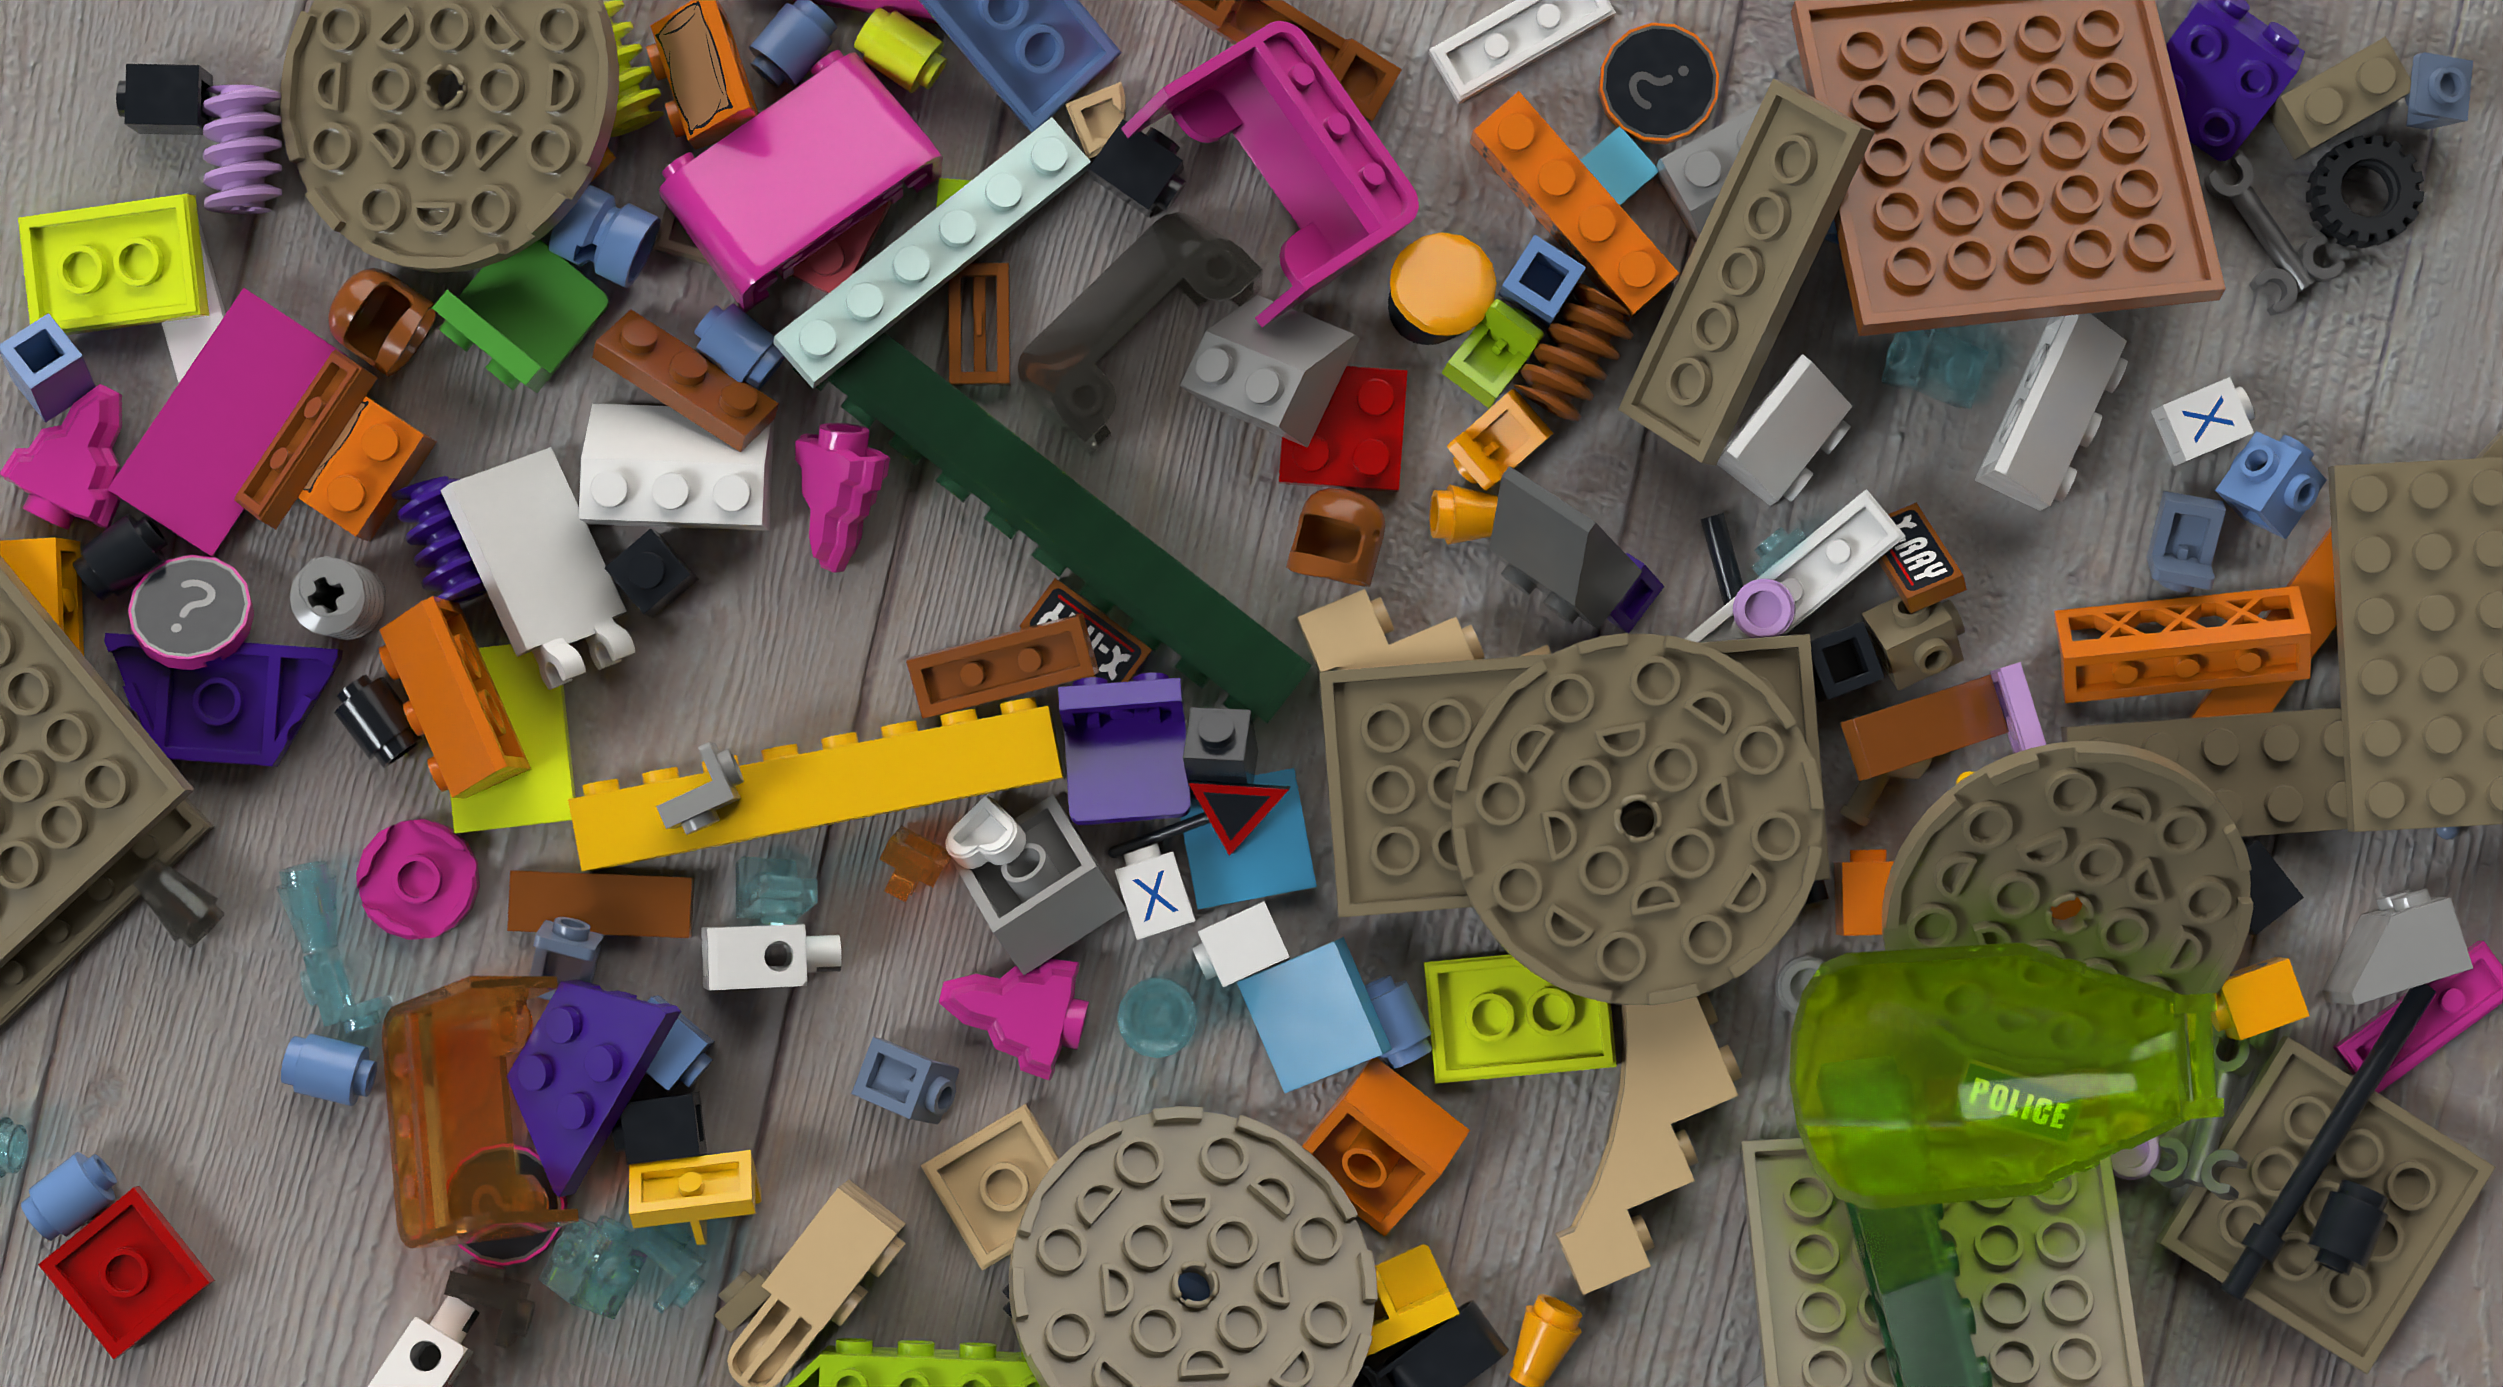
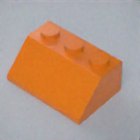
[379,596,531,799]

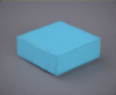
[1580,126,1659,206]

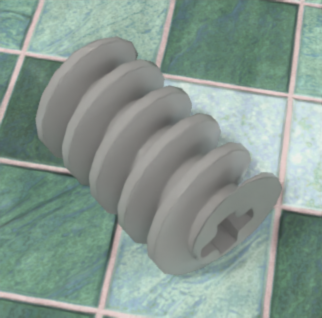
[290,556,386,640]

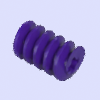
[391,476,487,604]

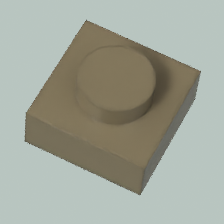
[714,1268,771,1333]

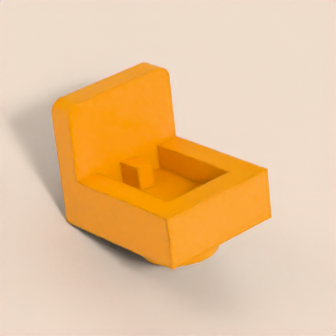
[1447,388,1554,491]

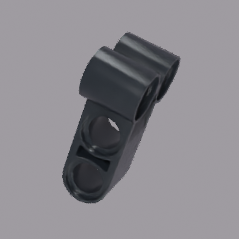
[1359,1300,1509,1387]

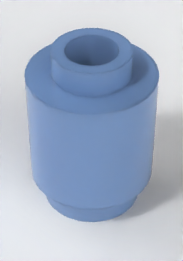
[749,0,837,88]
[694,303,786,390]
[1365,975,1432,1069]
[281,1034,377,1106]
[21,1152,117,1241]

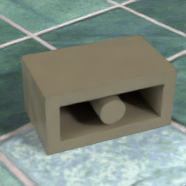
[2266,36,2411,160]

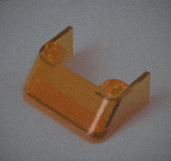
[382,976,579,1248]

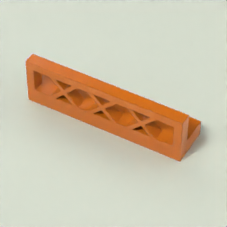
[2054,586,2311,704]

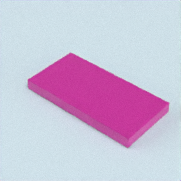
[107,288,347,556]

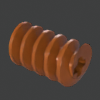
[1512,283,1634,422]

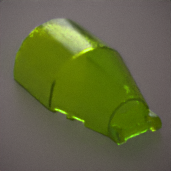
[1789,942,2225,1209]

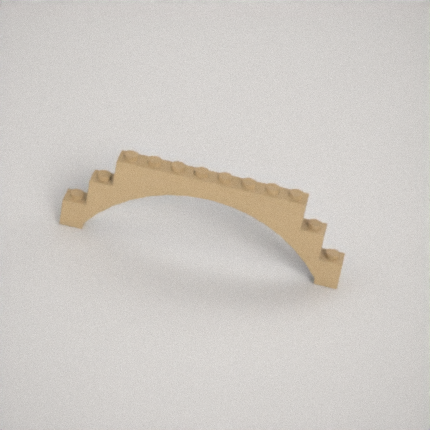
[1297,589,1742,1295]

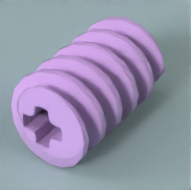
[202,85,282,214]

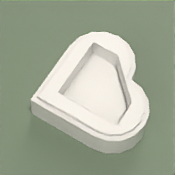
[946,794,1026,869]

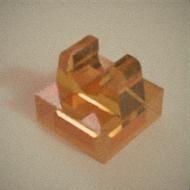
[879,825,952,903]

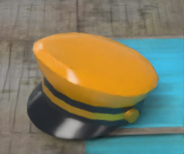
[1388,232,1497,345]

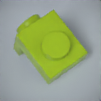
[1441,299,1544,409]

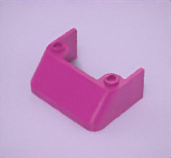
[1121,21,1419,327]

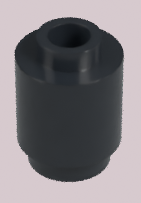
[72,513,168,601]
[334,674,423,768]
[2307,1179,2389,1276]

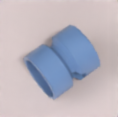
[549,184,661,288]

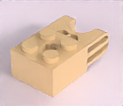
[727,1179,906,1387]

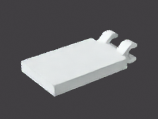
[440,447,635,690]

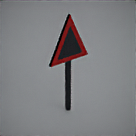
[1108,780,1290,858]

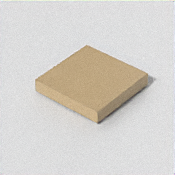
[921,1103,1059,1271]

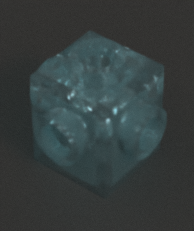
[538,1215,649,1320]

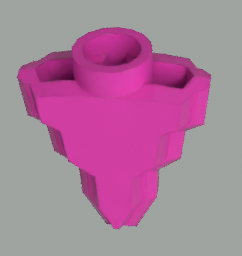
[0,384,122,530]
[795,423,890,573]
[939,958,1089,1081]

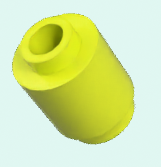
[854,7,947,93]

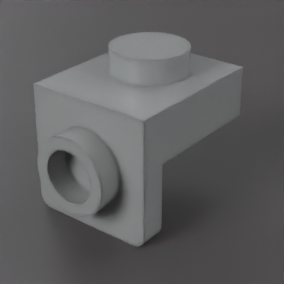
[656,742,744,835]

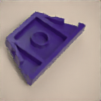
[104,633,343,767]
[506,979,681,1197]

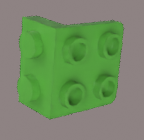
[432,239,609,393]

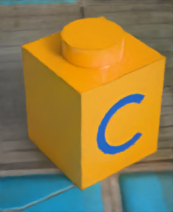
[2206,957,2310,1041]

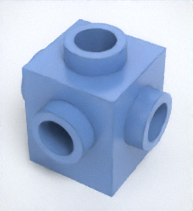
[2215,431,2327,539]

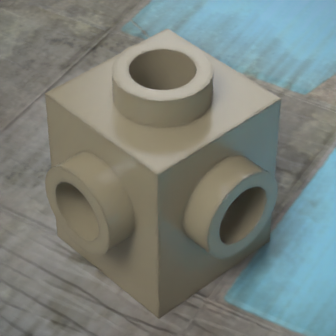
[1861,596,1965,691]

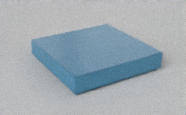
[1180,768,1317,909]
[1237,937,1392,1093]

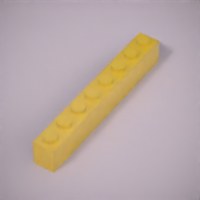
[568,697,1065,871]

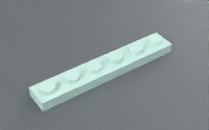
[773,117,1091,389]

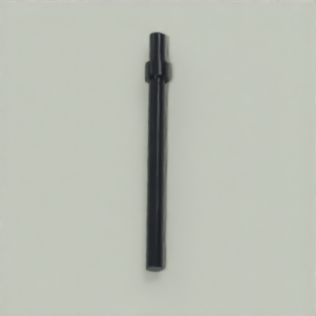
[2220,984,2437,1301]

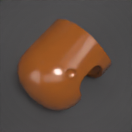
[328,268,438,377]
[1286,488,1386,587]

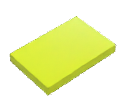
[18,194,209,335]
[450,644,576,834]
[1423,954,1617,1084]

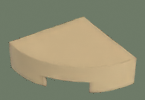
[1065,82,1126,161]

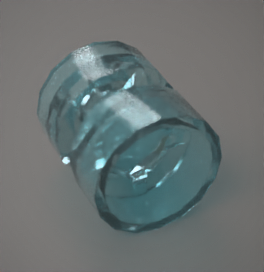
[1117,976,1198,1058]

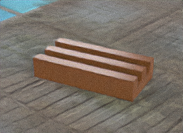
[948,263,1011,386]

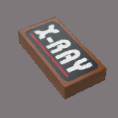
[1877,502,1967,613]
[1019,578,1153,683]

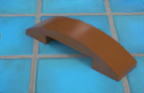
[1171,0,1402,122]

